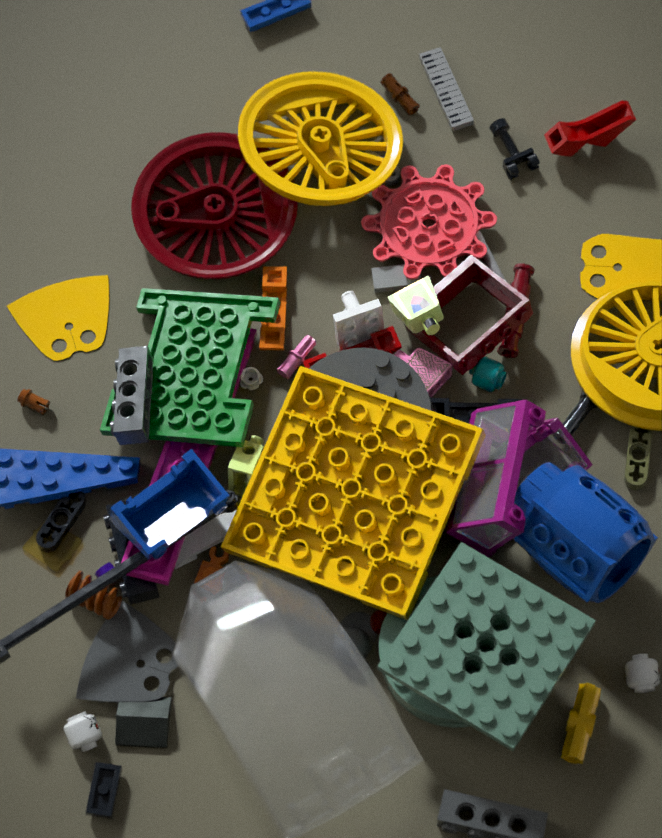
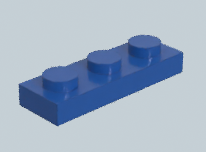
[240,0,312,33]

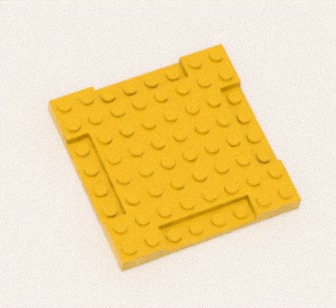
[221,366,486,620]

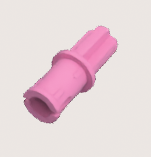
[277,335,316,379]

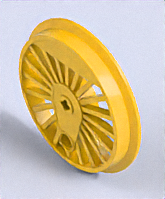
[238,71,403,206]
[571,281,662,431]

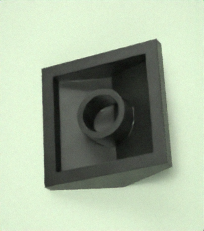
[115,697,172,748]

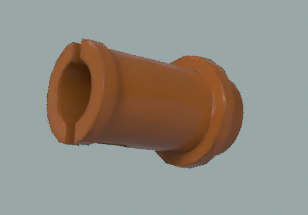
[17,389,50,415]

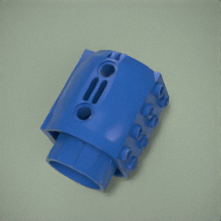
[513,462,658,603]

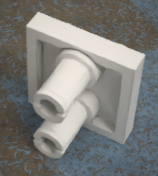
[333,291,384,350]

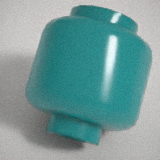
[469,356,507,392]

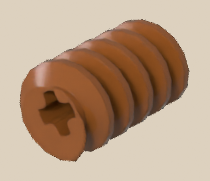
[65,570,122,620]

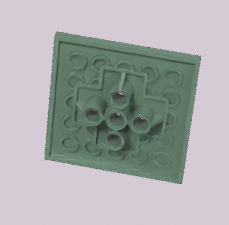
[377,542,596,751]

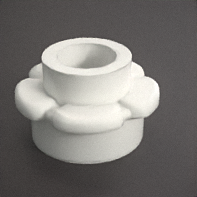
[240,367,263,390]

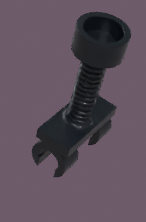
[489,118,540,180]

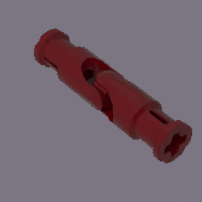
[497,263,535,358]

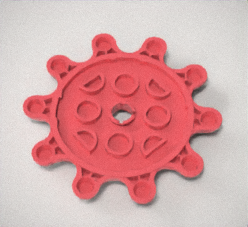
[361,164,497,280]

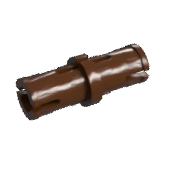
[380,73,420,116]

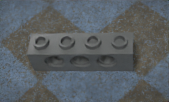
[110,346,154,445]
[437,789,548,838]

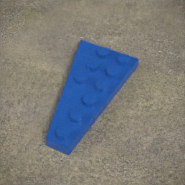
[0,448,141,509]

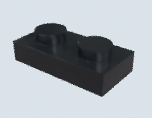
[85,762,122,819]

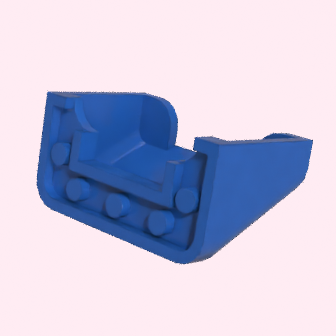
[109,449,229,560]

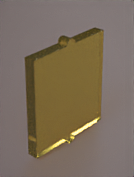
[22,517,82,573]

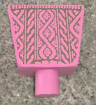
[394,348,452,398]

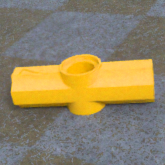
[561,683,601,764]

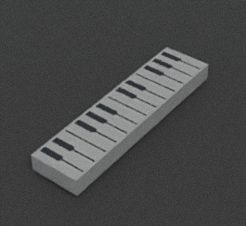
[419,47,474,132]

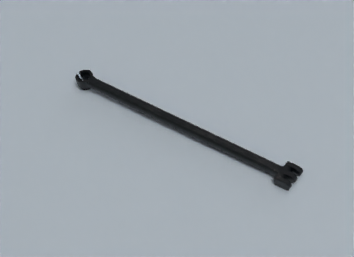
[0,490,239,664]

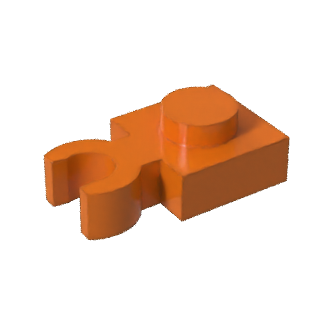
[194,546,229,593]

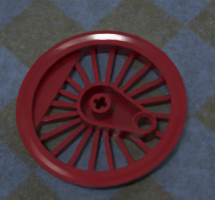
[131,132,298,279]

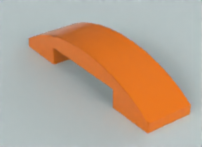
[259,266,287,350]

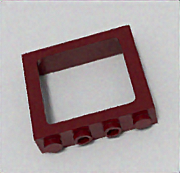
[404,255,534,375]

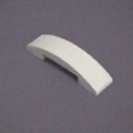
[174,510,236,569]

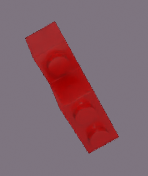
[544,100,636,157]

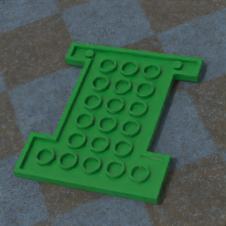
[100,288,281,447]

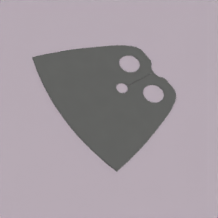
[76,601,182,702]

